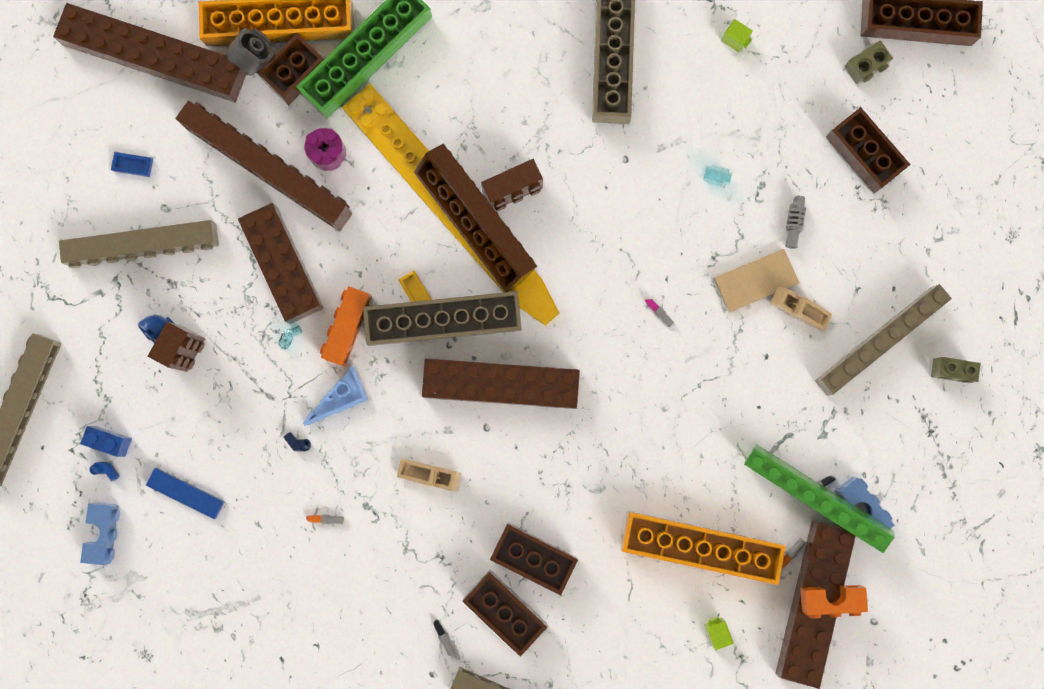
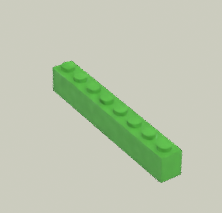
[744,444,895,553]

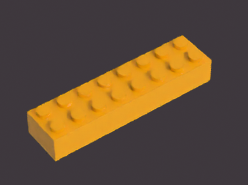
[198,0,354,46]
[620,511,786,585]

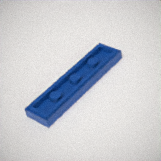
[146,468,225,519]

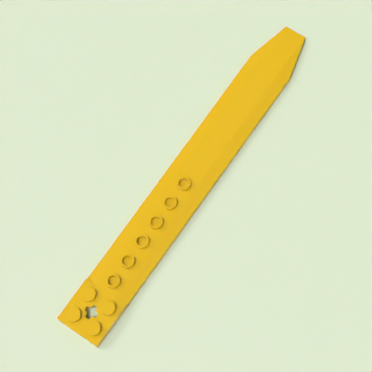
[342,84,560,326]

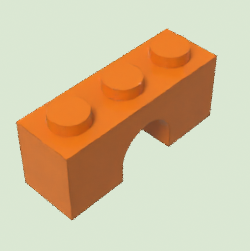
[800,585,868,618]

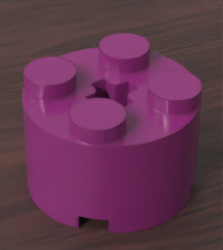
[304,128,346,171]

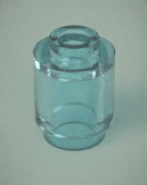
[703,165,732,188]

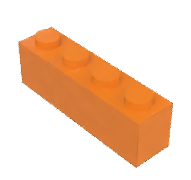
[320,286,372,367]

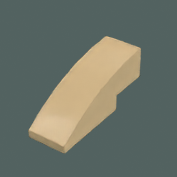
[770,287,832,331]
[397,458,462,492]

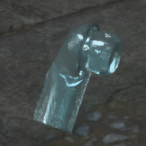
[279,325,303,349]

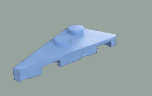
[303,366,368,426]

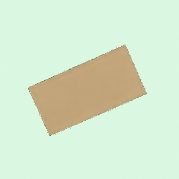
[714,249,799,313]

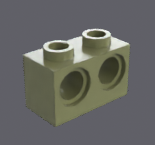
[844,40,893,85]
[931,357,981,384]

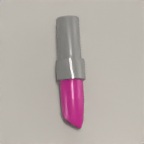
[645,299,674,327]

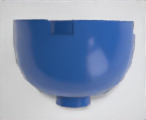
[137,314,175,343]

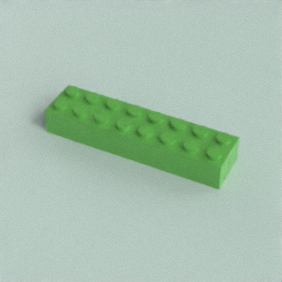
[296,0,432,120]

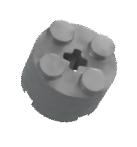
[227,28,274,76]

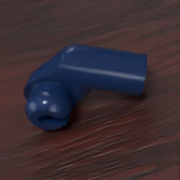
[283,432,311,452]

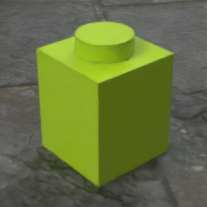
[721,18,753,52]
[704,617,734,651]

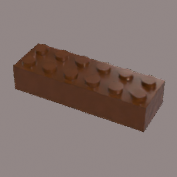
[860,0,983,46]
[238,203,324,324]

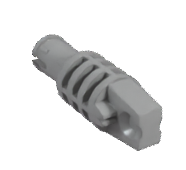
[785,195,806,249]

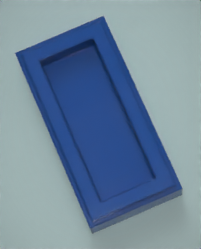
[111,152,153,177]

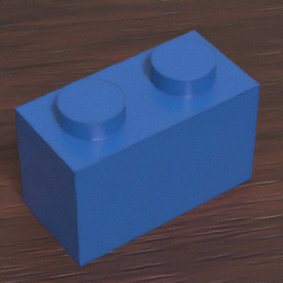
[80,426,132,457]

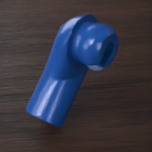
[89,462,120,482]

